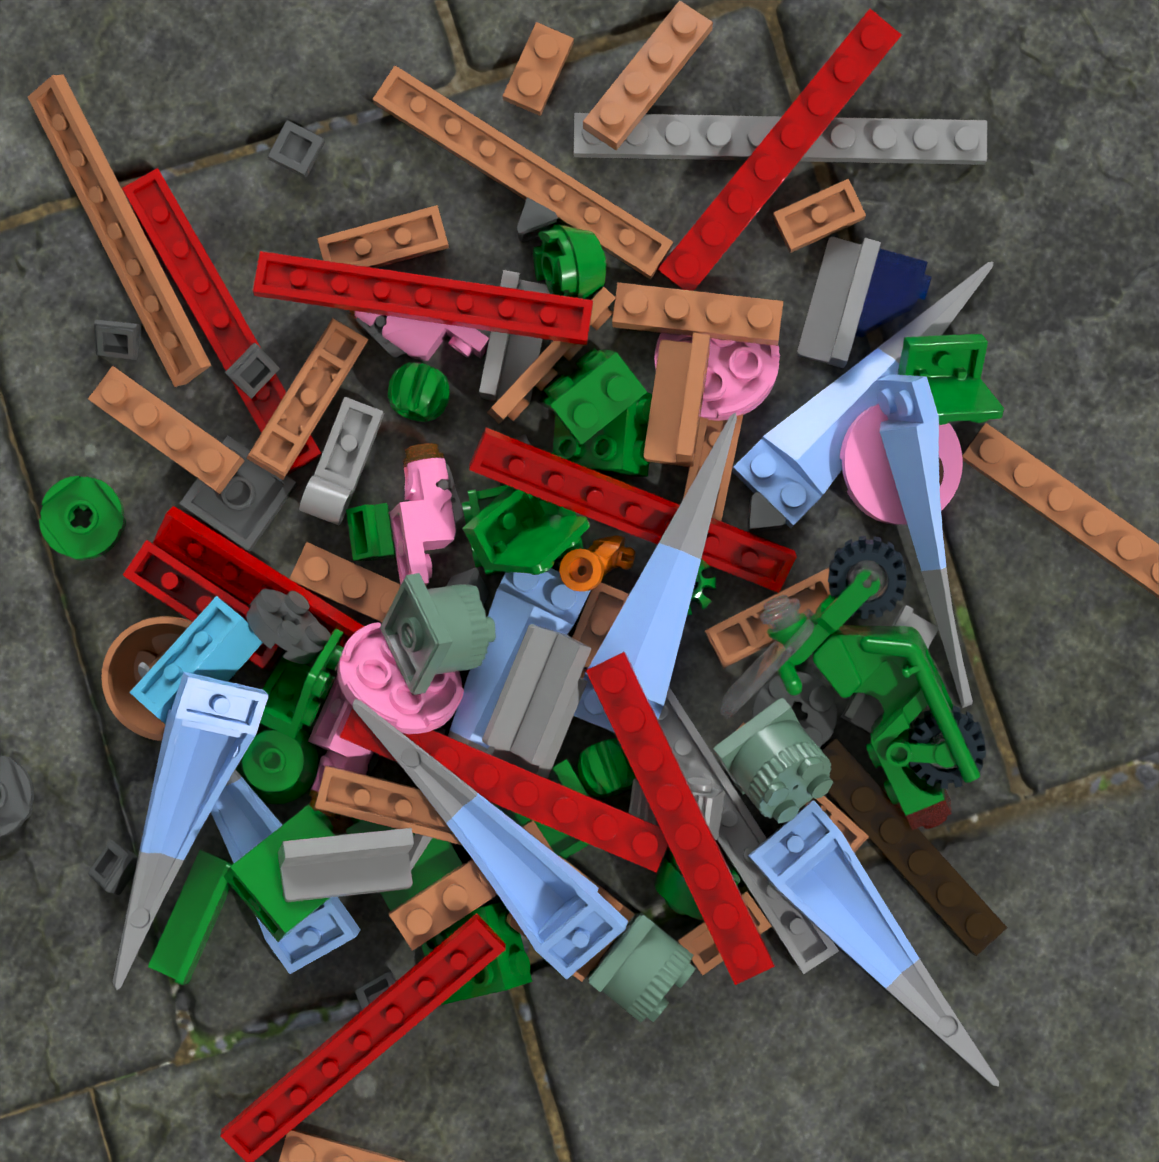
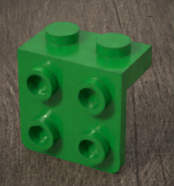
[897,334,1004,425]
[540,348,647,445]
[552,392,652,477]
[462,486,590,575]
[260,629,344,739]
[422,901,532,1005]

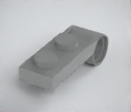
[299,397,385,525]

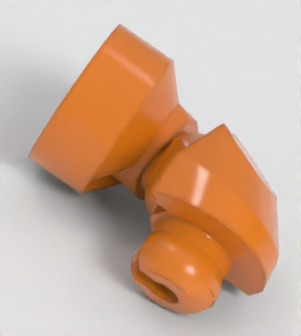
[559,535,636,592]

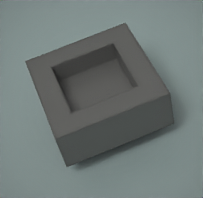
[268,120,325,178]

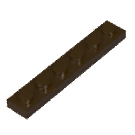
[822,738,1008,956]

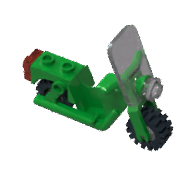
[720,536,986,830]

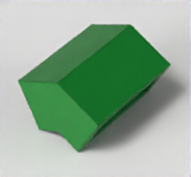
[346,503,396,561]

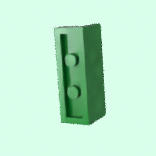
[148,850,234,985]

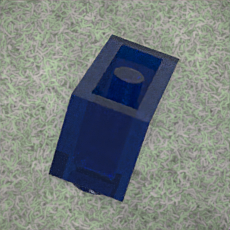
[855,248,932,337]

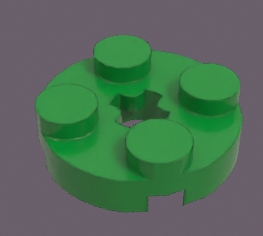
[39,476,126,561]

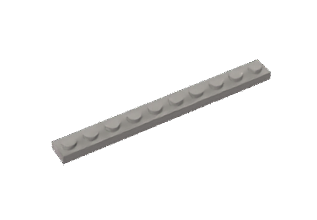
[574,113,987,165]

